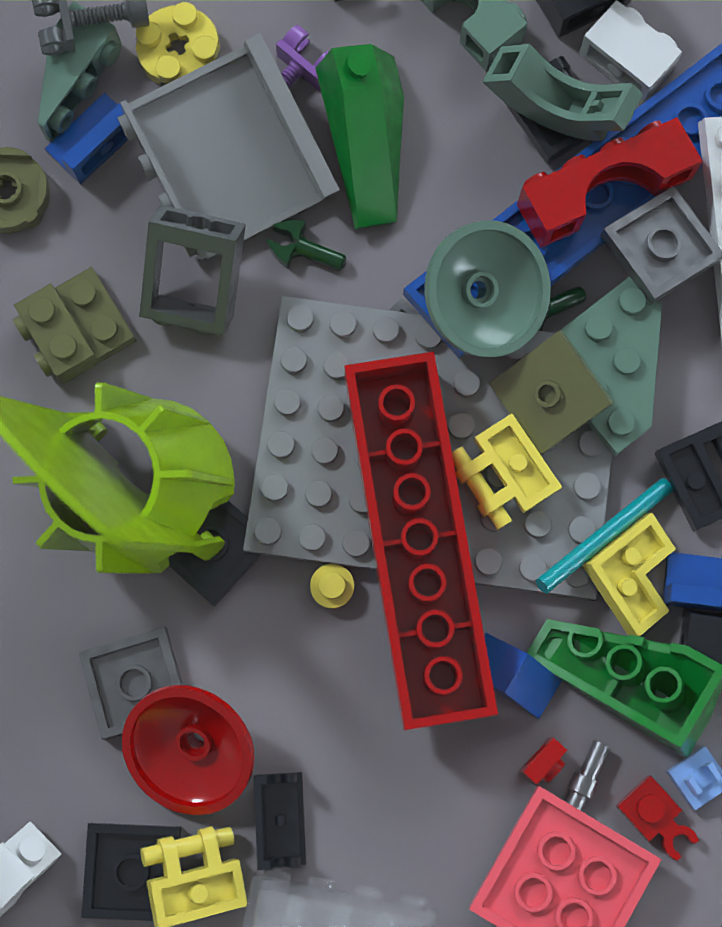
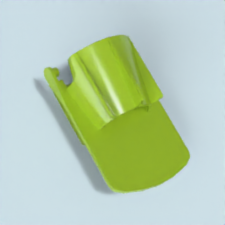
[0,382,235,574]

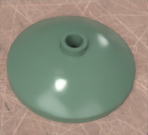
[425,220,551,357]

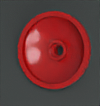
[122,685,254,815]

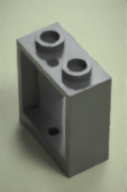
[139,205,246,336]

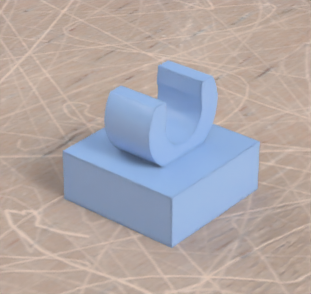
[665,746,722,811]

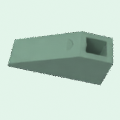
[38,1,122,142]

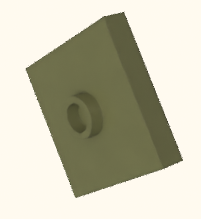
[489,331,614,455]

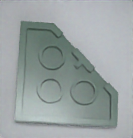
[560,276,662,457]

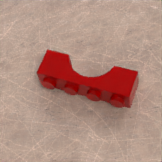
[517,117,703,248]

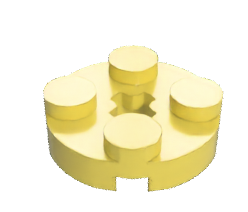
[136,2,220,85]

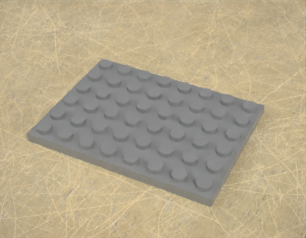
[243,296,612,601]

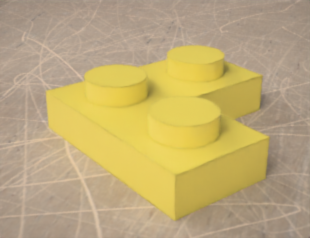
[582,513,676,636]

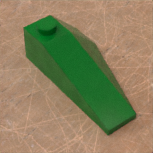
[315,44,404,230]
[526,619,722,758]

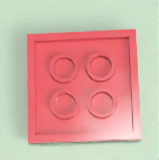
[469,785,662,927]

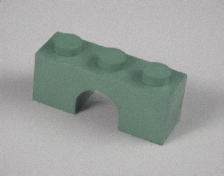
[420,0,528,72]

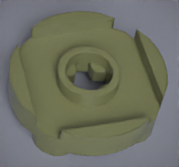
[0,147,50,233]

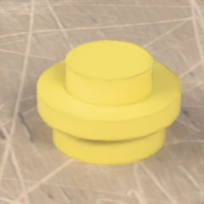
[310,564,354,609]

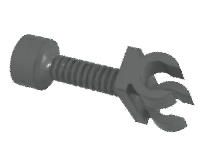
[32,0,149,55]

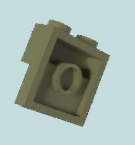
[12,266,137,384]

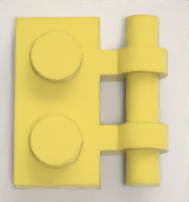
[452,413,562,530]
[140,826,248,927]

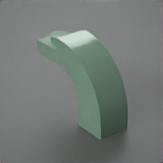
[482,44,643,141]

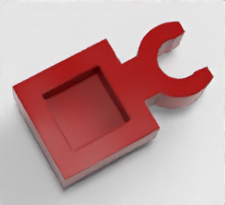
[615,775,699,861]

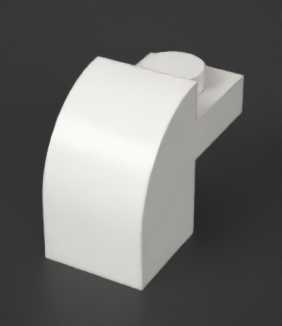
[0,821,62,917]

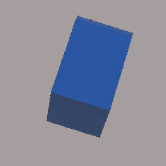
[484,632,562,719]

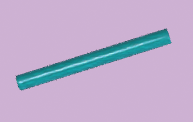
[536,478,673,594]

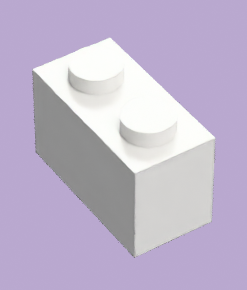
[579,0,682,104]

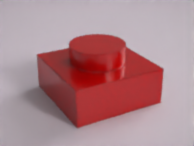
[519,737,567,785]

